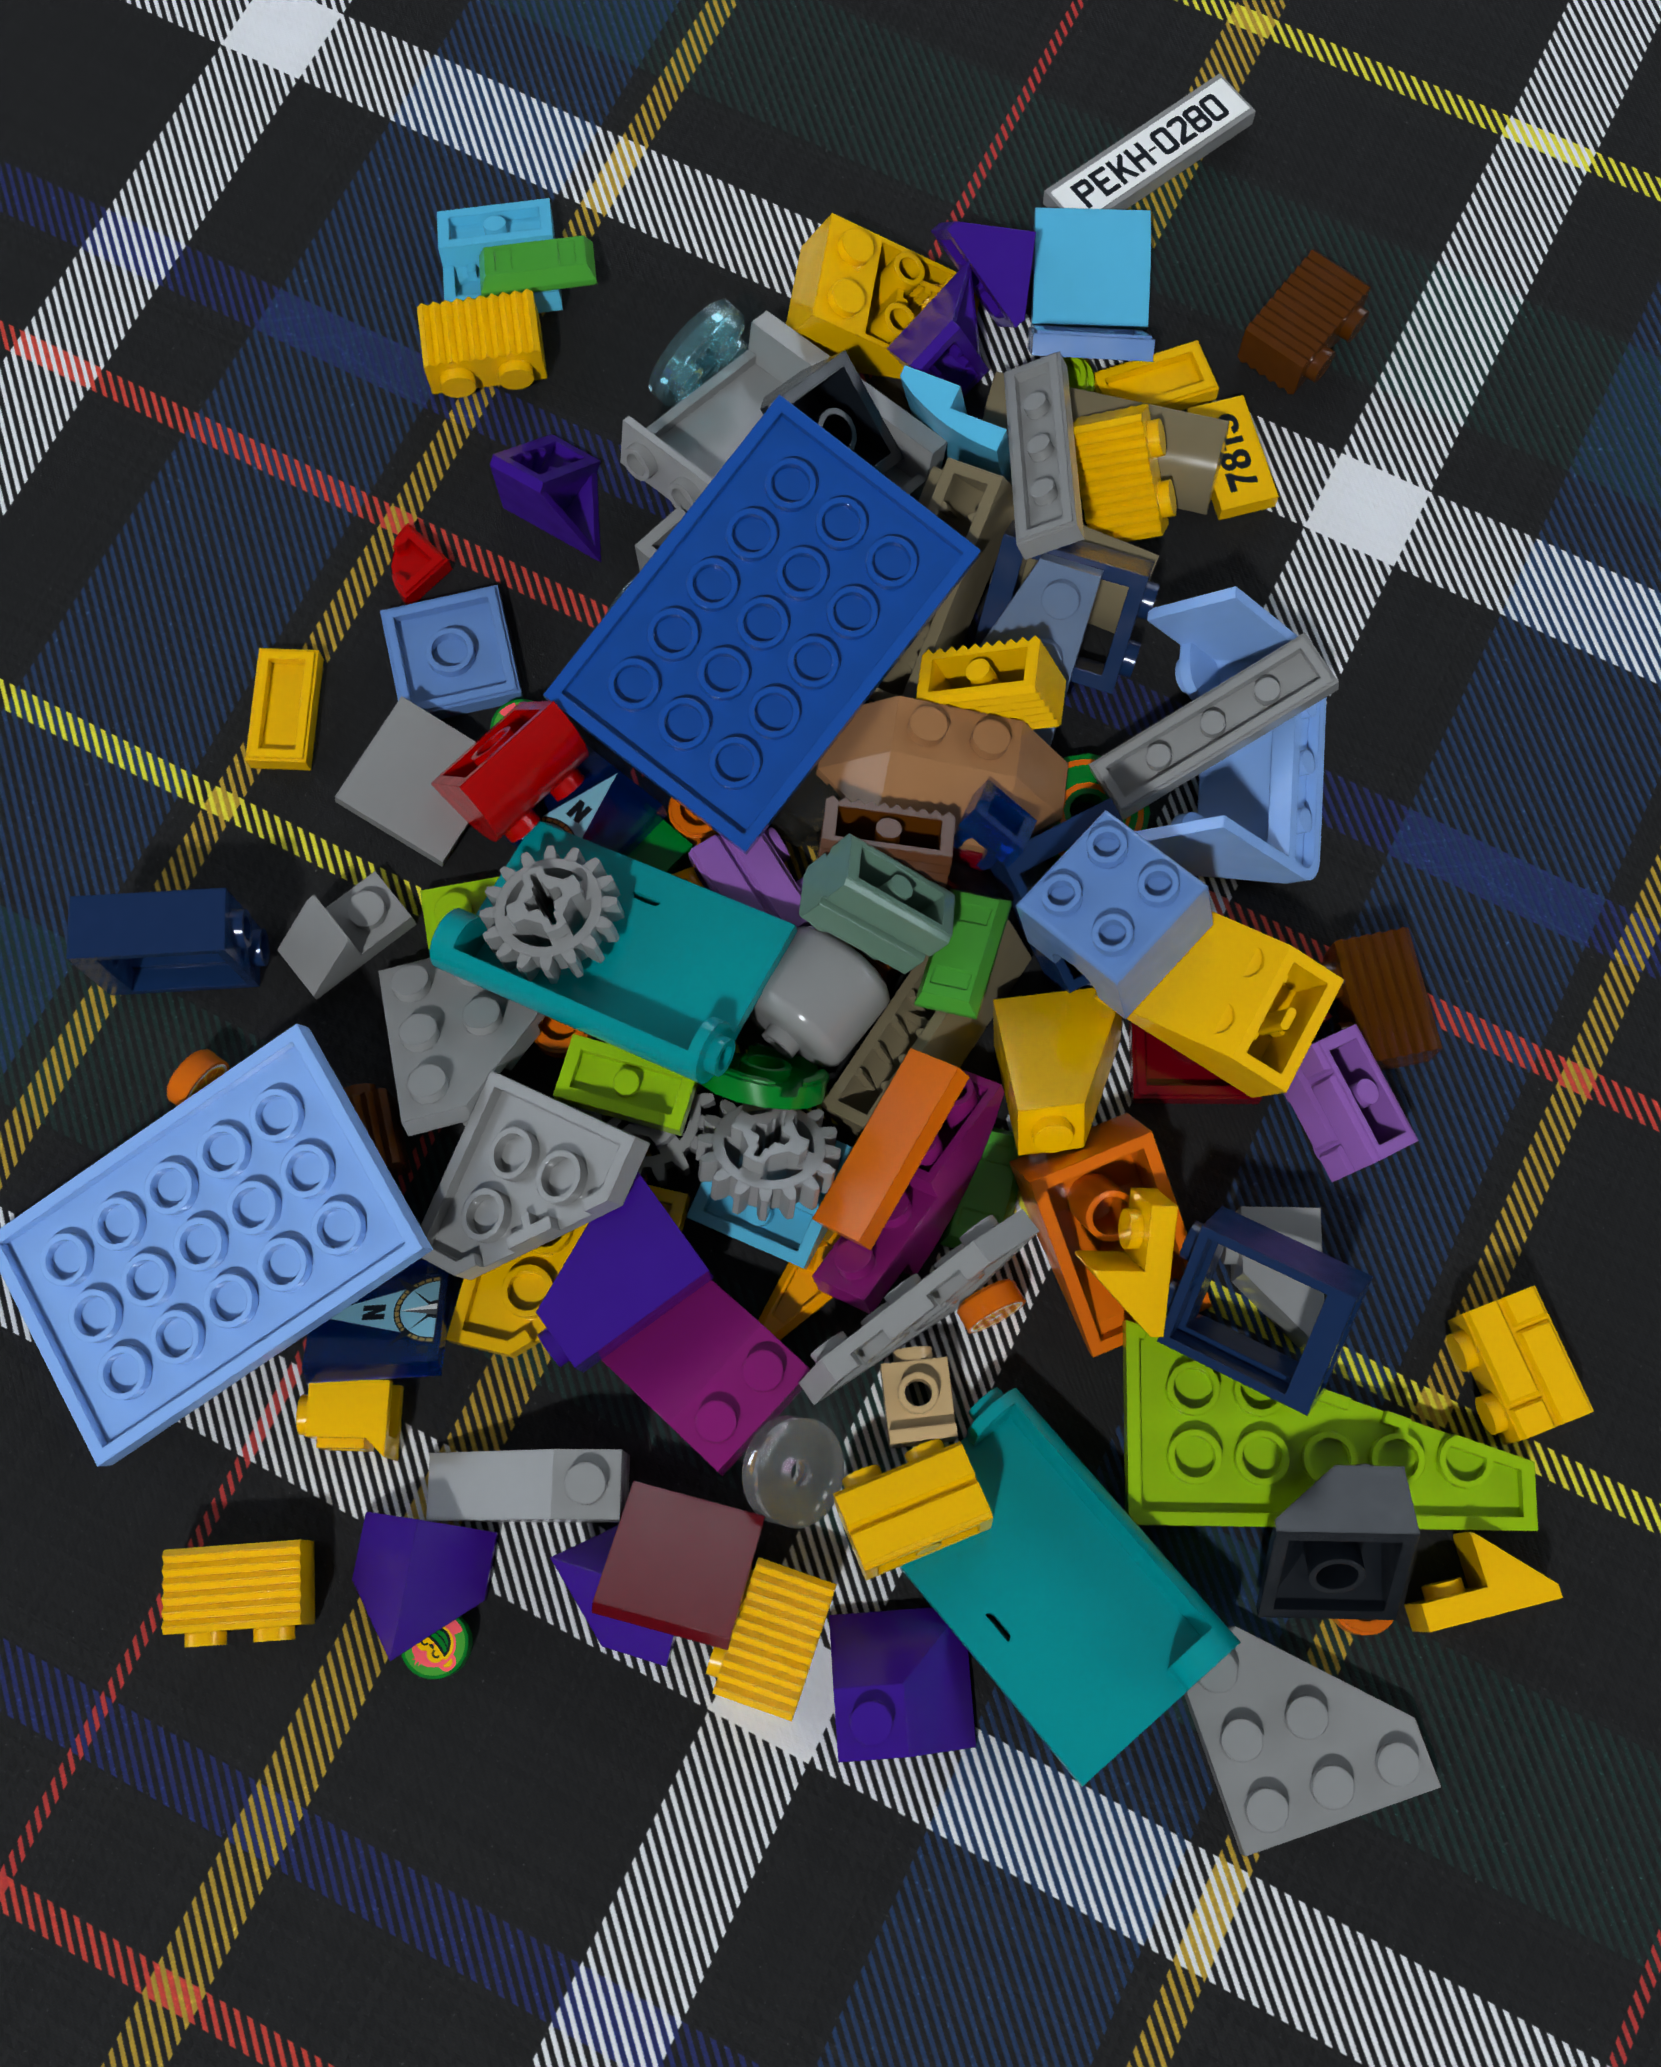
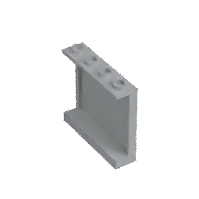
[620,310,948,512]

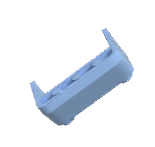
[1135,586,1327,884]

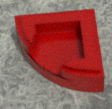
[391,523,453,605]

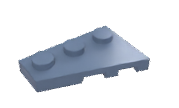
[979,553,1104,746]

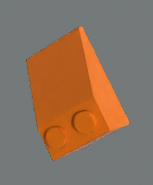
[1009,1113,1212,1358]

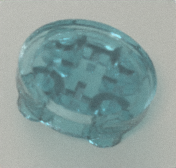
[649,299,749,406]

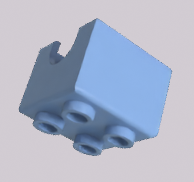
[1016,810,1213,1020]

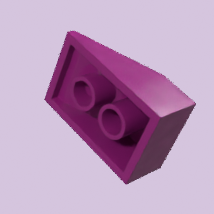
[602,1280,811,1476]

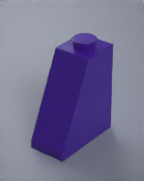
[536,1172,713,1373]

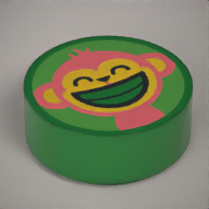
[401,1616,473,1679]

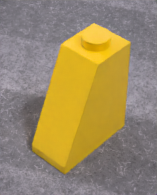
[993,988,1122,1156]

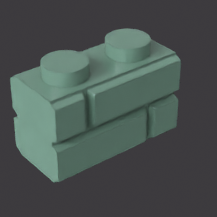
[799,833,955,974]

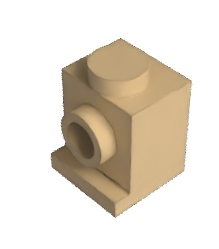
[880,1346,958,1449]

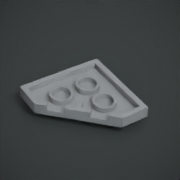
[378,958,545,1137]
[420,1070,650,1280]
[799,1209,1039,1405]
[1184,1626,1441,1857]

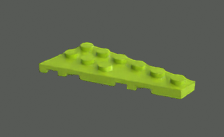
[1123,1320,1538,1531]

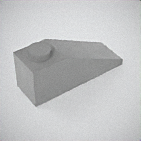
[426,1449,630,1523]

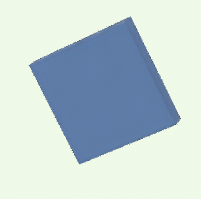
[1027,324,1155,362]
[380,585,524,719]

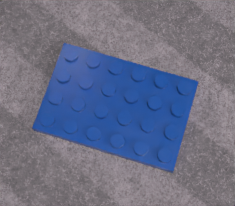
[543,394,981,855]

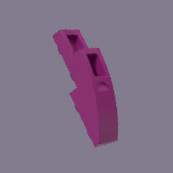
[812,1069,1005,1314]

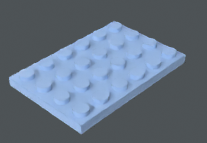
[0,1024,433,1467]

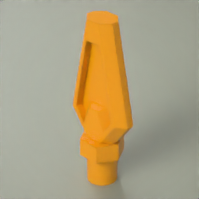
[758,1229,841,1341]

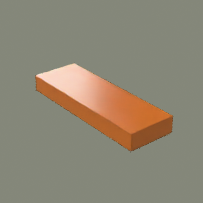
[812,1048,970,1251]

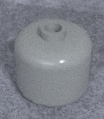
[751,926,890,1068]

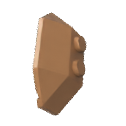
[816,696,1068,856]

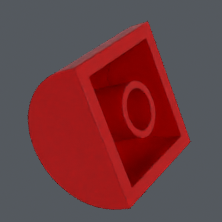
[431,701,589,843]

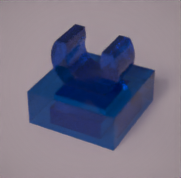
[953,779,1037,870]

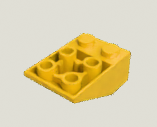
[786,213,980,379]
[1093,911,1344,1098]

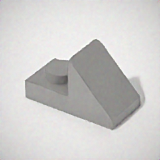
[277,871,417,1000]

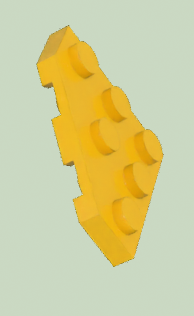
[446,1185,691,1358]

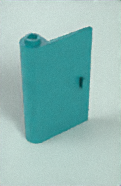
[430,821,798,1084]
[899,1387,1241,1787]

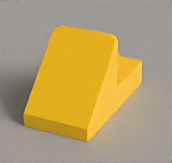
[1075,1187,1178,1337]
[1404,1532,1563,1632]

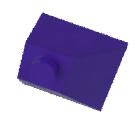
[829,1607,976,1763]

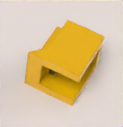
[296,1378,404,1461]

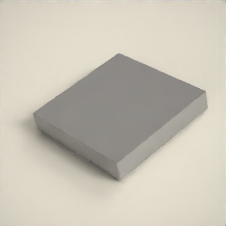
[335,696,476,867]

